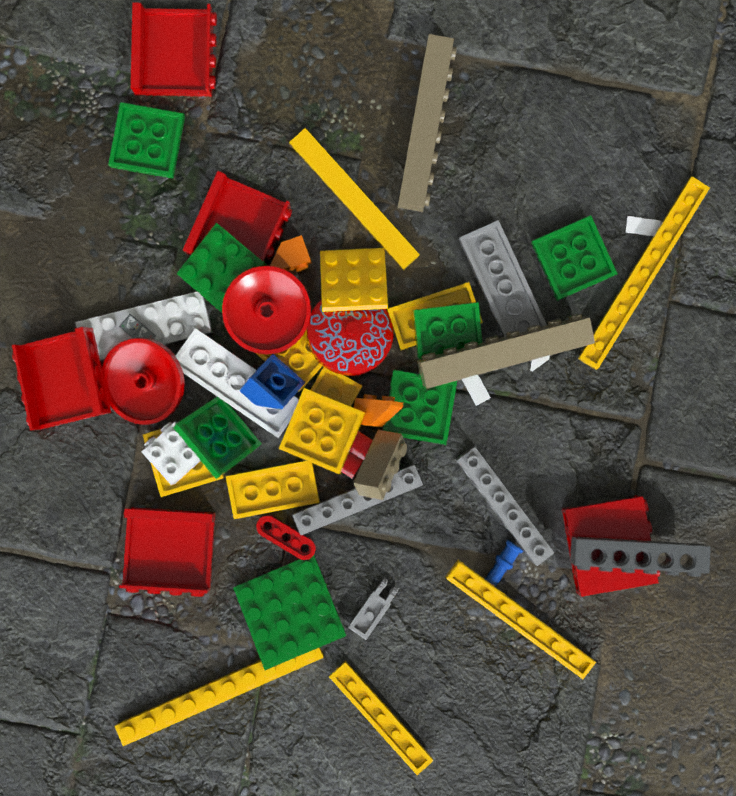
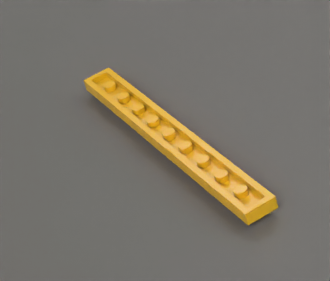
[578,177,710,370]
[115,647,324,746]

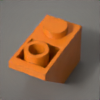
[270,235,311,272]
[354,394,403,427]

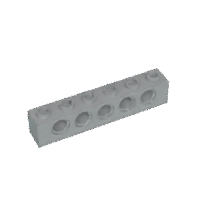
[455,446,554,566]
[293,464,423,535]

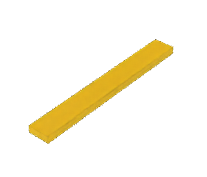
[289,128,420,270]
[445,559,596,679]

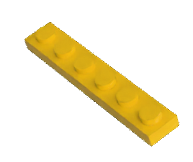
[329,660,433,775]

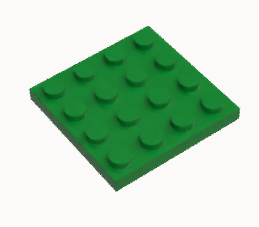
[233,554,347,670]

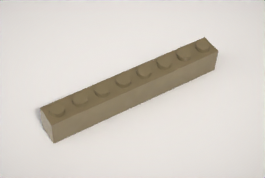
[398,34,457,212]
[417,314,595,388]

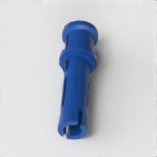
[485,540,524,587]

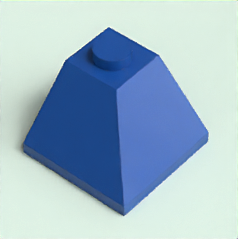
[239,354,306,409]

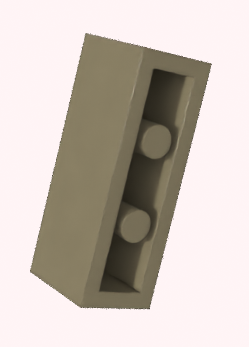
[354,430,407,500]

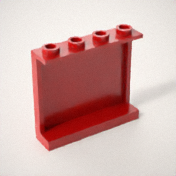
[131,2,217,97]
[183,171,292,263]
[12,327,111,431]
[561,495,660,597]
[119,507,216,597]

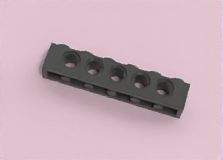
[570,536,711,577]

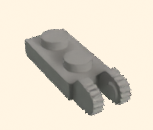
[348,578,399,640]

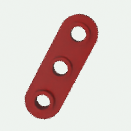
[256,515,316,560]

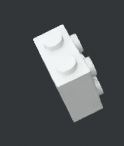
[142,422,200,485]

